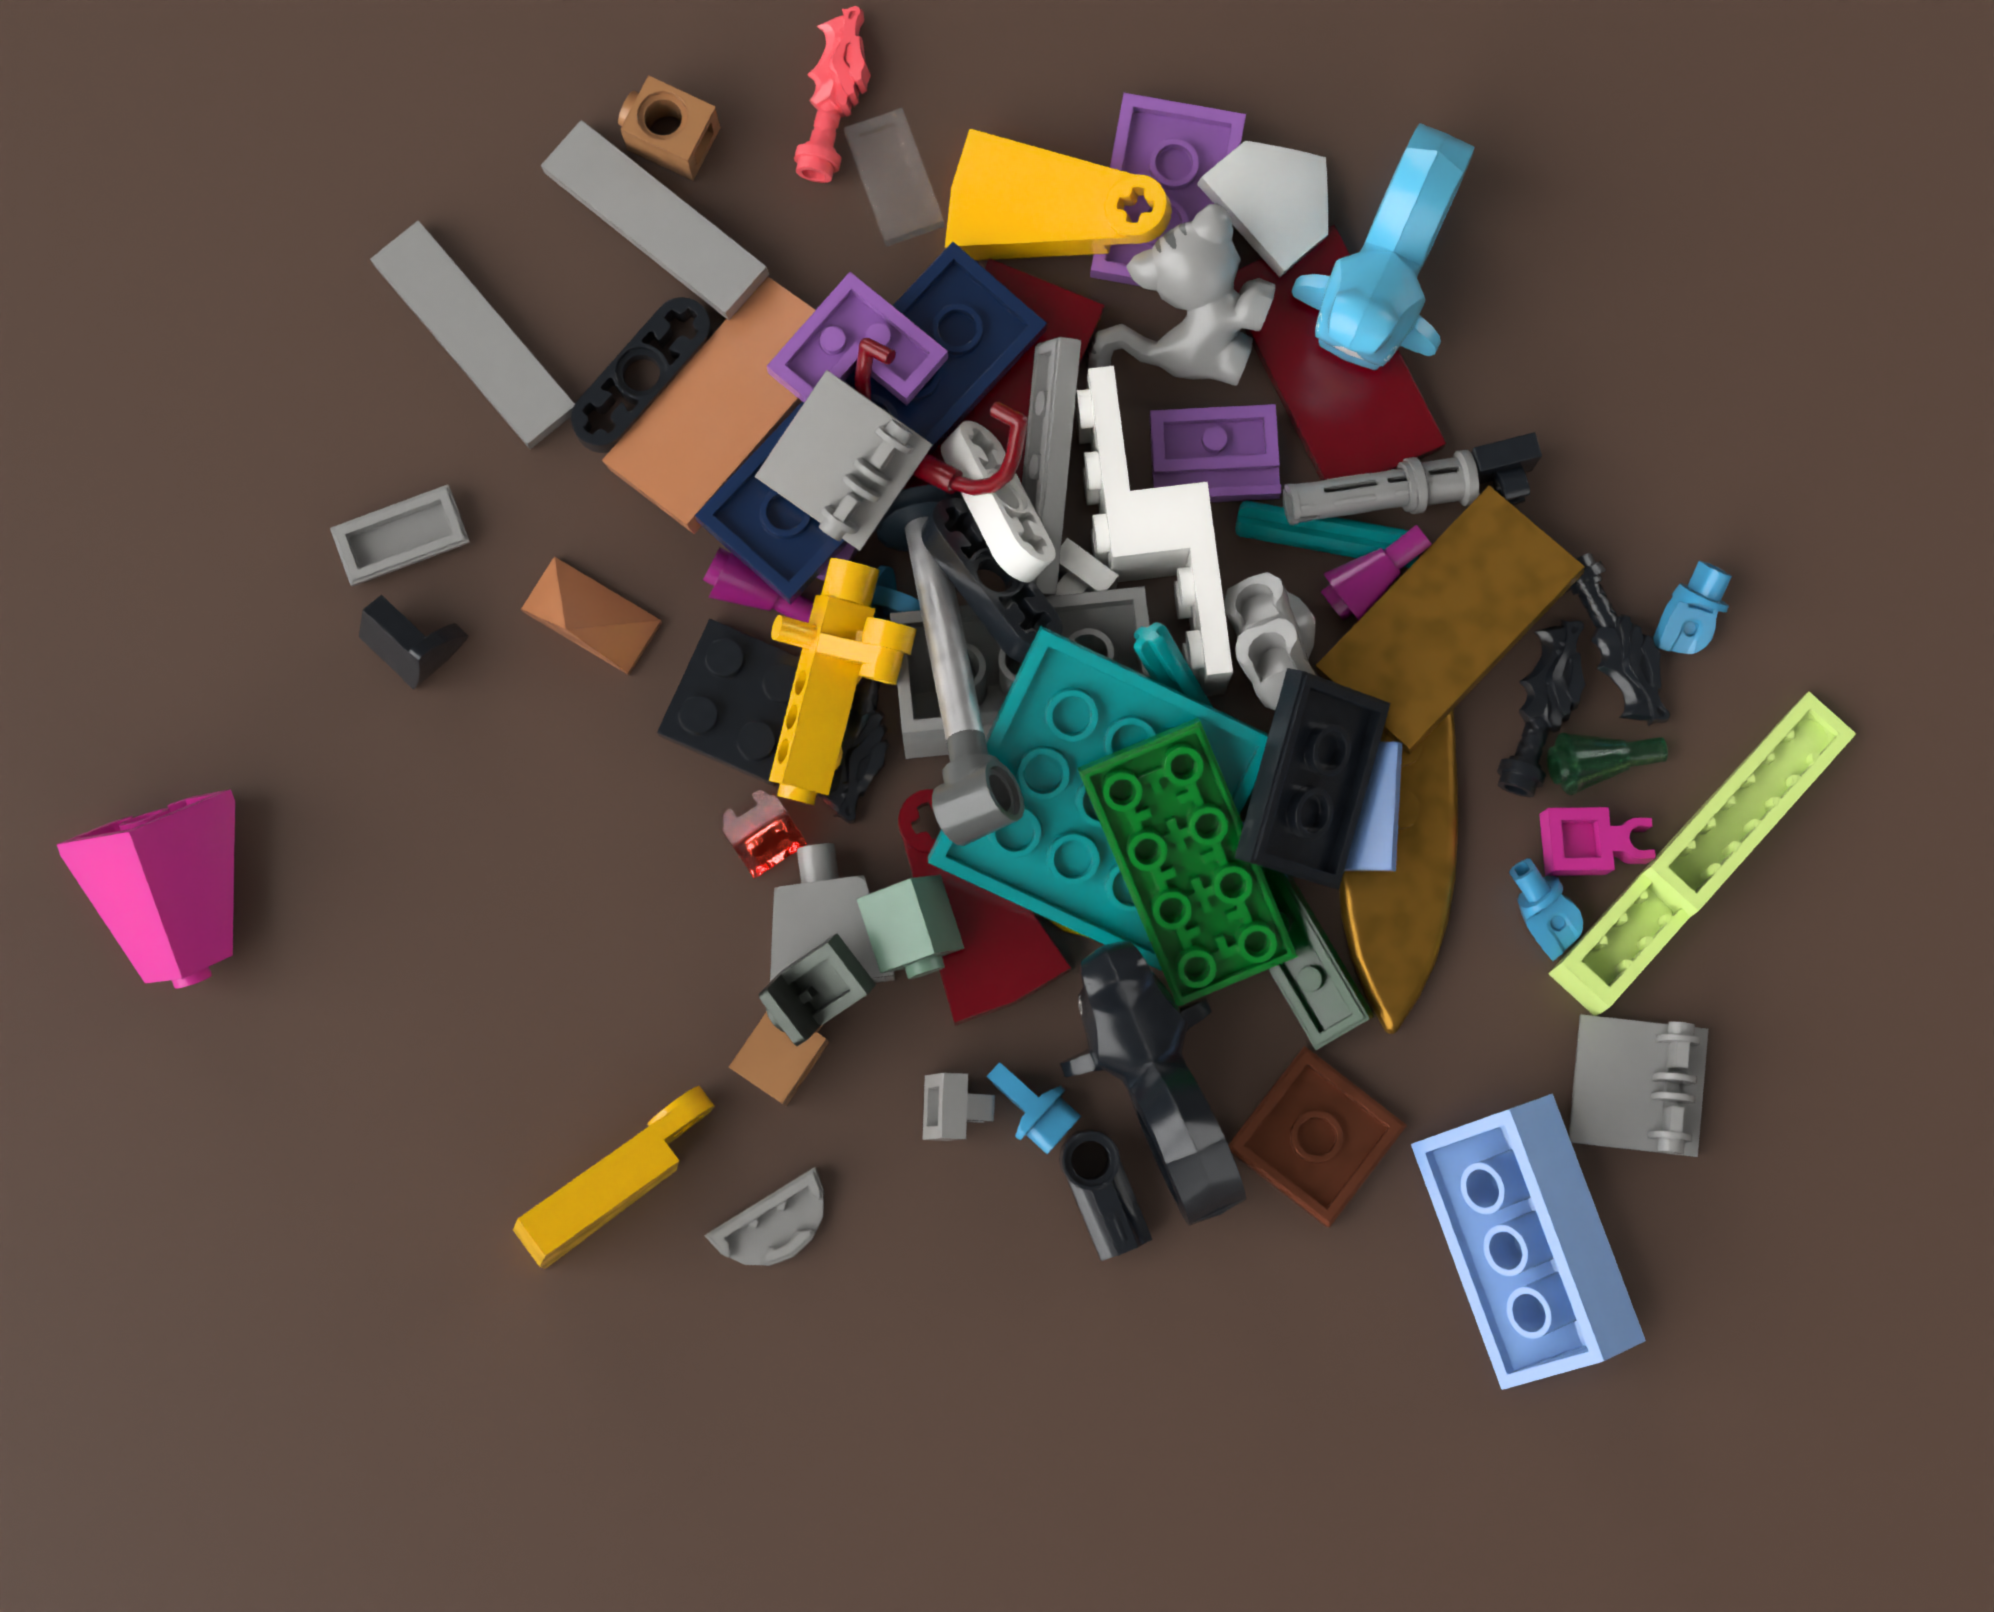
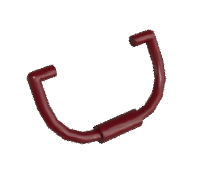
[855,338,1028,496]

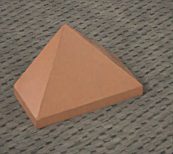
[521,556,662,675]

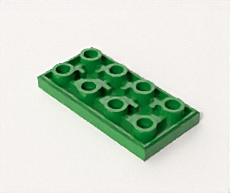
[1077,717,1298,1006]

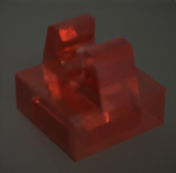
[721,790,807,879]

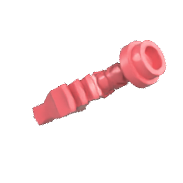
[794,6,871,183]

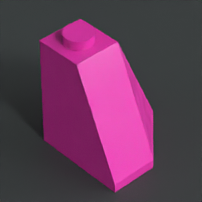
[56,789,235,989]

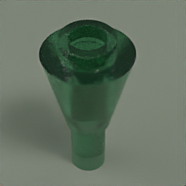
[1547,733,1668,796]

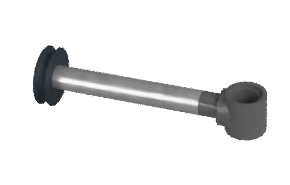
[877,485,1024,846]

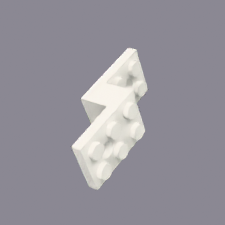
[1075,366,1233,696]

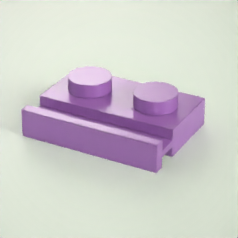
[1149,404,1281,502]

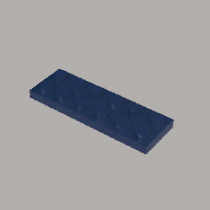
[695,242,1047,605]

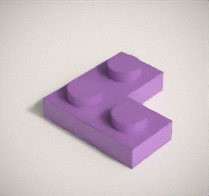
[767,272,948,406]

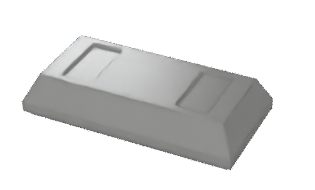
[330,484,470,587]

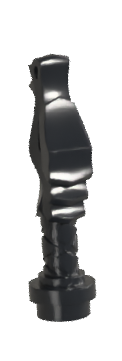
[1565,552,1670,726]
[1497,620,1586,798]
[817,677,890,824]

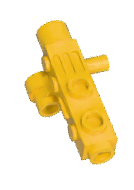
[769,558,917,805]

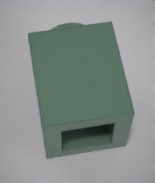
[857,875,964,979]

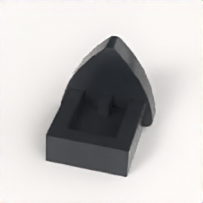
[359,595,469,690]

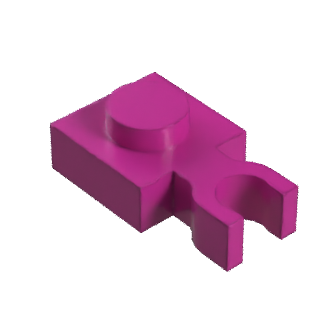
[1539,807,1656,876]

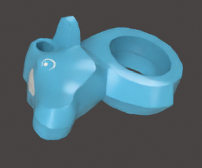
[1291,123,1475,371]

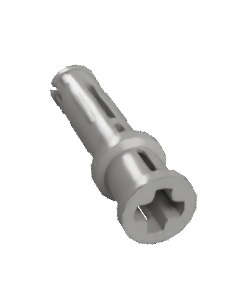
[1283,449,1479,525]

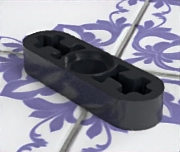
[571,297,712,453]
[921,498,1063,663]

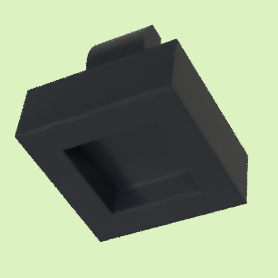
[1471,432,1542,505]

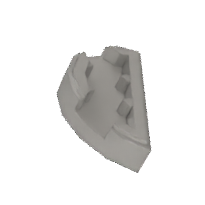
[704,1167,825,1266]

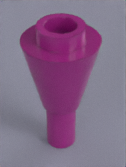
[1321,525,1432,621]
[702,547,814,623]

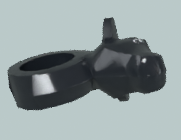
[1060,940,1246,1226]

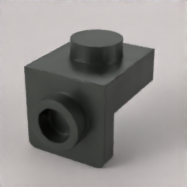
[759,933,876,1046]

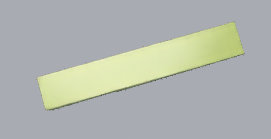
[1548,691,1856,1016]

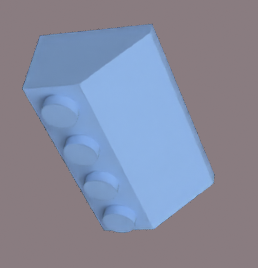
[1411,1093,1646,1390]

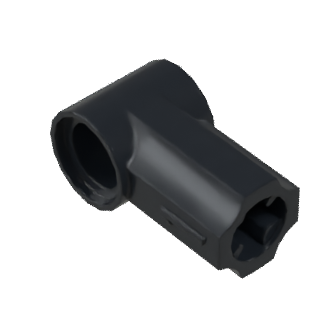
[1059,1129,1153,1261]

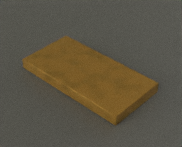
[1315,486,1585,754]

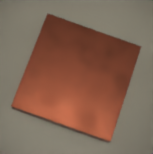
[1228,1046,1407,1228]

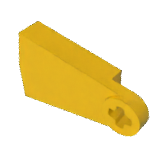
[945,129,1172,260]
[513,1085,715,1269]

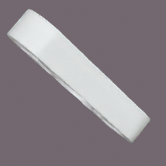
[941,421,1056,582]

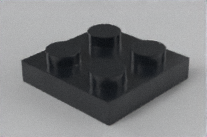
[657,618,800,787]

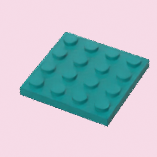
[928,626,1269,971]

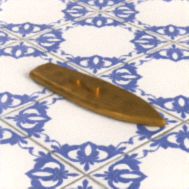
[1339,709,1458,1034]

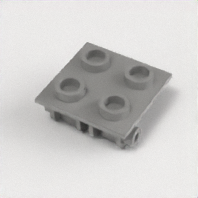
[755,370,933,551]
[1569,1014,1709,1157]

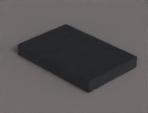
[1235,668,1391,890]

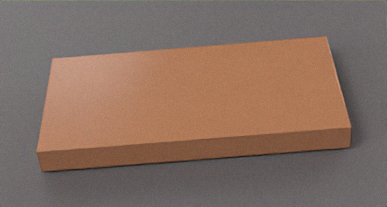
[602,277,815,534]

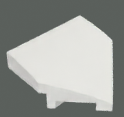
[1197,141,1328,278]

